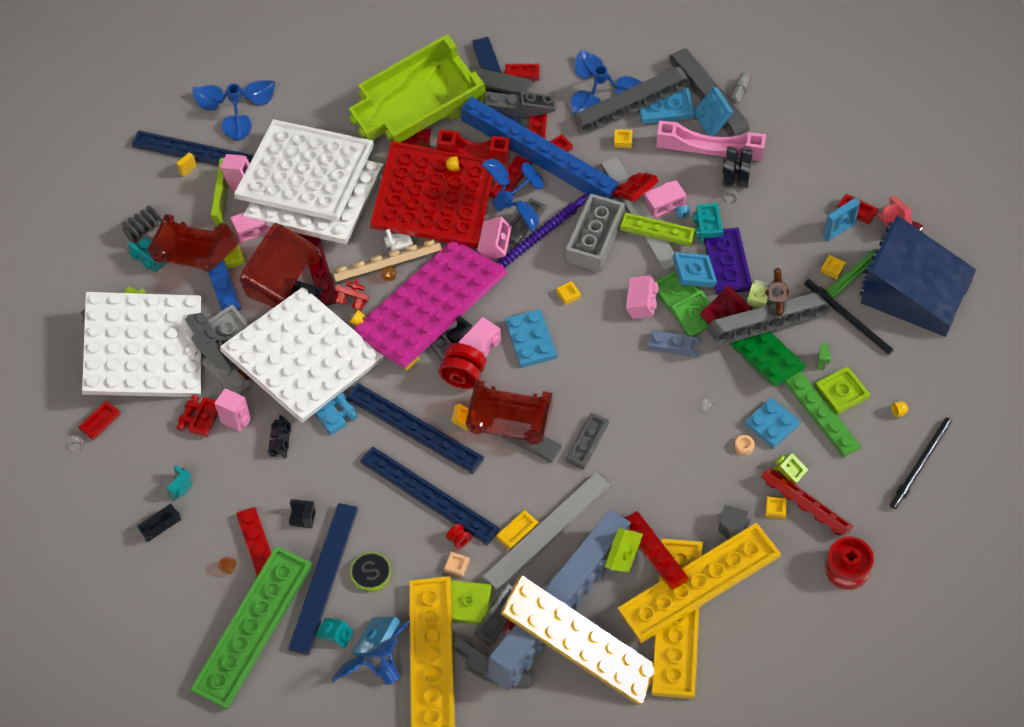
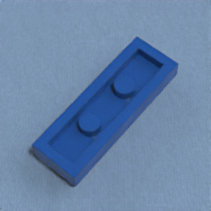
[205,259,241,311]

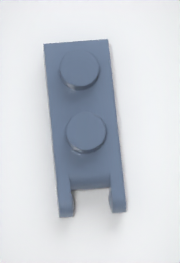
[648,330,702,357]

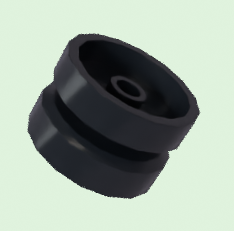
[722,146,753,188]

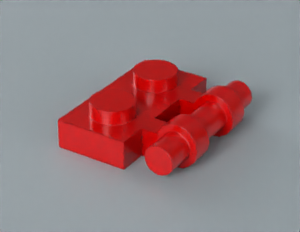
[613,172,659,202]
[176,395,218,437]

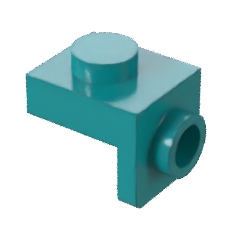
[166,465,193,501]
[316,618,353,648]

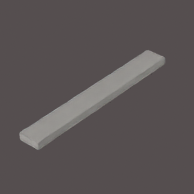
[601,157,675,273]
[483,472,611,592]

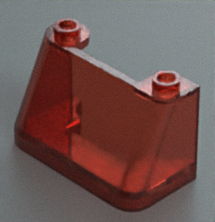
[147,214,239,271]
[240,223,321,308]
[466,380,554,444]

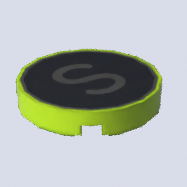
[350,552,392,592]

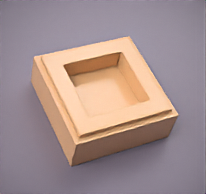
[444,552,470,578]

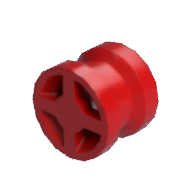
[446,524,472,549]

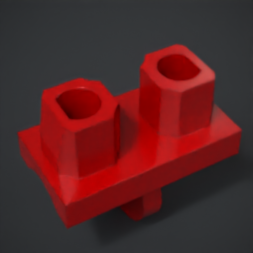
[335,278,370,311]

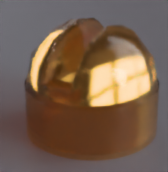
[380,265,396,282]
[218,557,236,575]

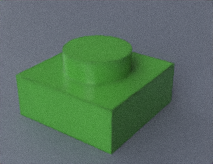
[817,343,832,370]

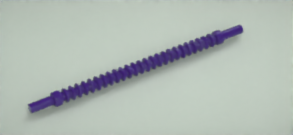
[496,194,589,268]

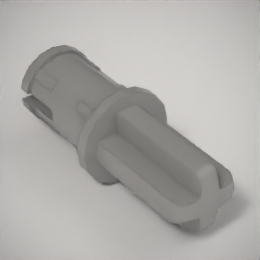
[730,73,751,103]

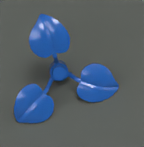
[571,49,642,115]
[193,80,275,140]
[481,159,544,233]
[332,620,410,685]

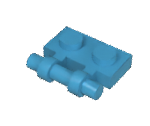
[314,392,358,436]

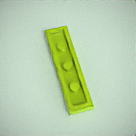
[211,158,228,226]
[620,212,696,247]

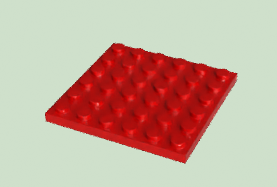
[370,141,493,248]

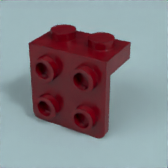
[700,285,753,325]

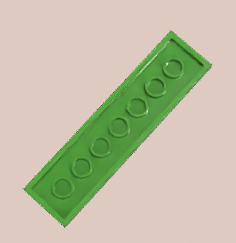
[190,546,313,710]

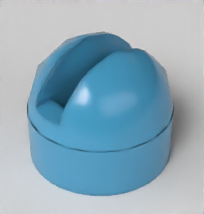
[675,206,690,219]

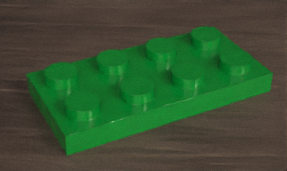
[728,332,805,387]

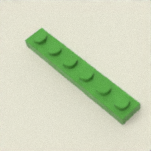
[784,371,861,458]

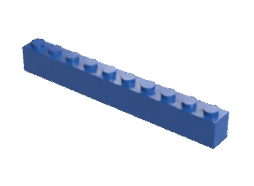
[461,96,618,199]

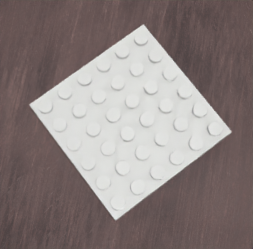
[234,119,374,222]
[243,160,384,245]
[220,287,384,423]
[82,292,201,397]

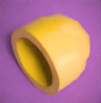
[446,156,459,171]
[349,310,365,326]
[891,401,908,418]

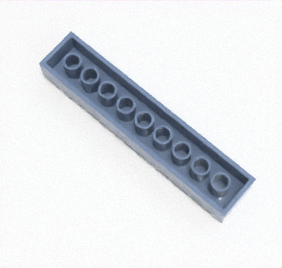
[487,510,631,691]

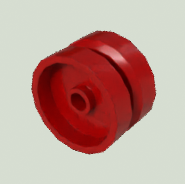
[438,343,487,390]
[825,536,874,590]

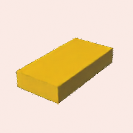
[496,510,539,551]

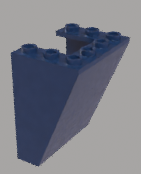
[860,216,976,337]

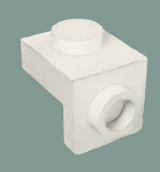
[384,229,413,251]

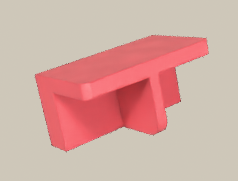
[877,196,912,227]

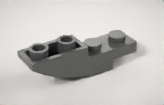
[484,91,556,117]
[185,313,240,371]
[453,637,532,689]

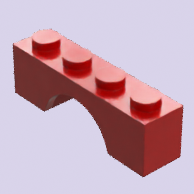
[436,129,510,165]

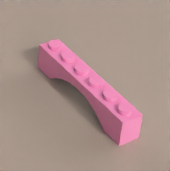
[656,121,766,162]

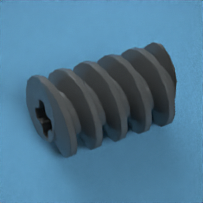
[122,205,163,243]

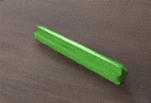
[826,249,876,298]

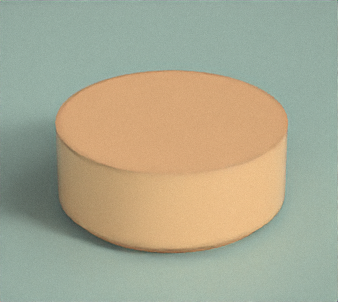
[734,435,755,456]

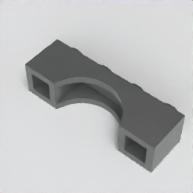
[718,505,751,591]

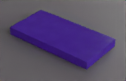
[704,227,752,295]

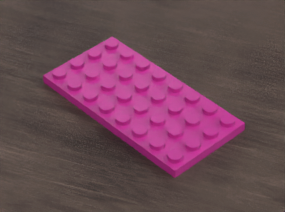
[353,242,507,369]

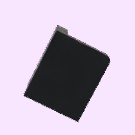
[446,315,473,344]
[289,499,316,529]

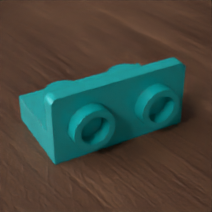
[693,203,723,244]
[127,236,171,273]

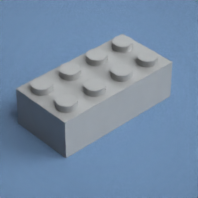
[566,193,625,272]

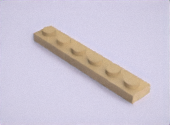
[331,239,442,282]

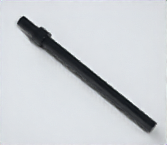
[804,279,894,355]
[890,418,952,509]

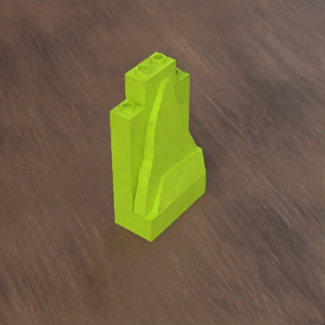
[348,34,485,142]

